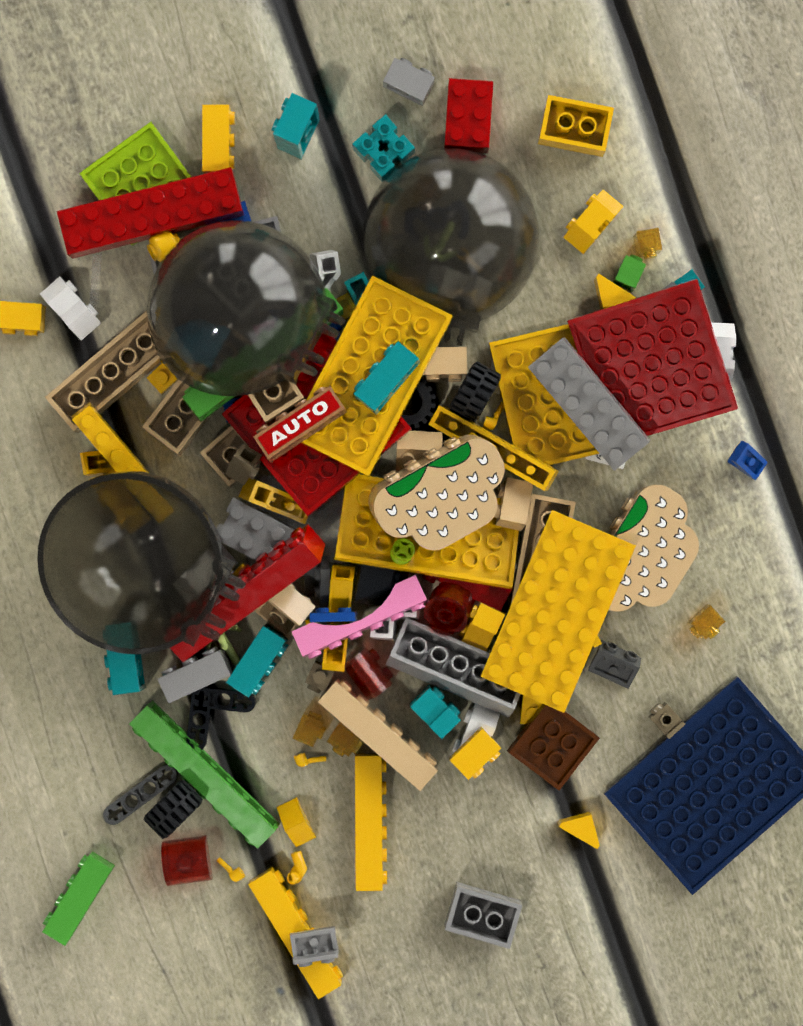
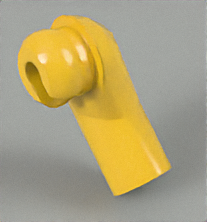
[287,850,307,884]

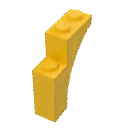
[322,565,355,672]

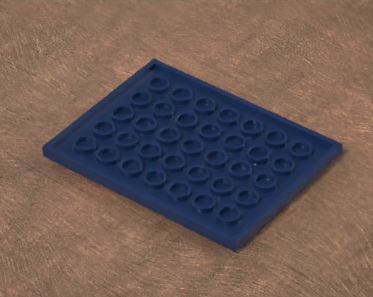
[603,676,803,895]

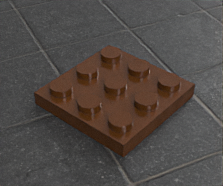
[507,704,600,791]

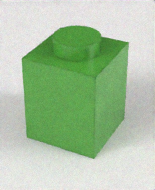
[613,254,646,292]

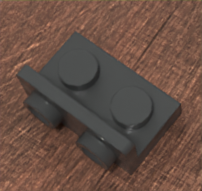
[304,556,330,608]
[588,640,641,689]

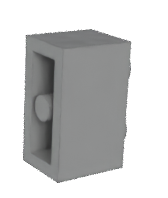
[383,58,435,106]

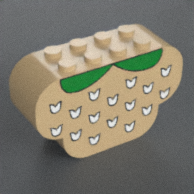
[369,435,505,550]
[609,485,699,612]

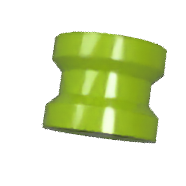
[390,538,415,565]

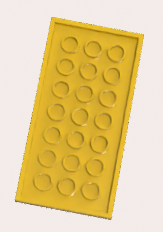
[301,276,453,477]
[334,474,519,589]
[480,510,636,713]

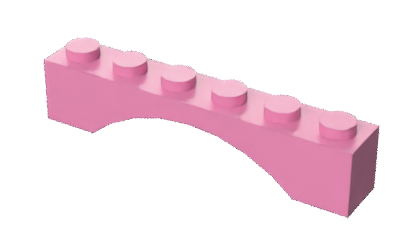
[292,575,427,659]

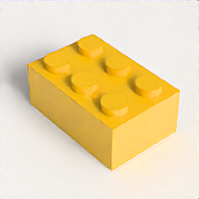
[538,95,614,157]

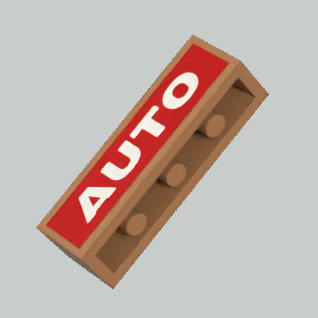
[253,386,347,462]

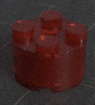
[423,582,473,636]

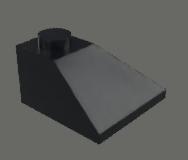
[352,564,409,606]

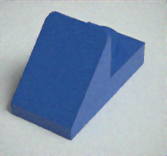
[728,441,768,480]

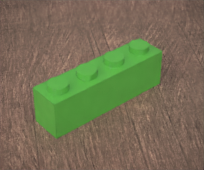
[42,852,115,946]

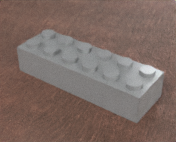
[528,337,650,471]
[385,617,520,718]

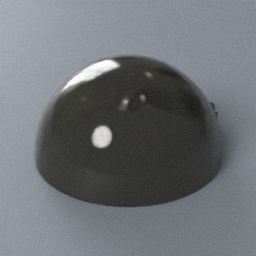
[363,148,539,346]
[147,220,346,396]
[37,471,246,654]

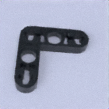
[186,687,256,750]

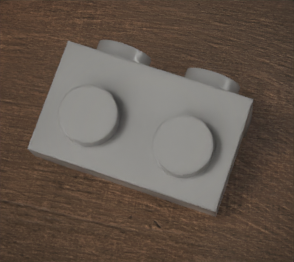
[290,926,339,967]

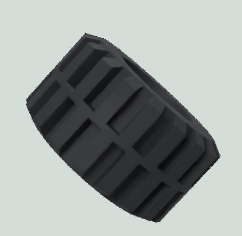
[450,361,501,423]
[402,378,436,431]
[143,780,203,839]

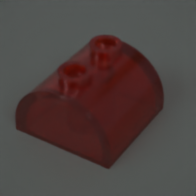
[345,647,394,700]
[161,835,213,886]

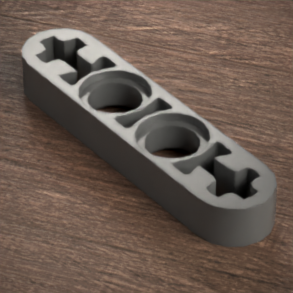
[103,764,178,825]

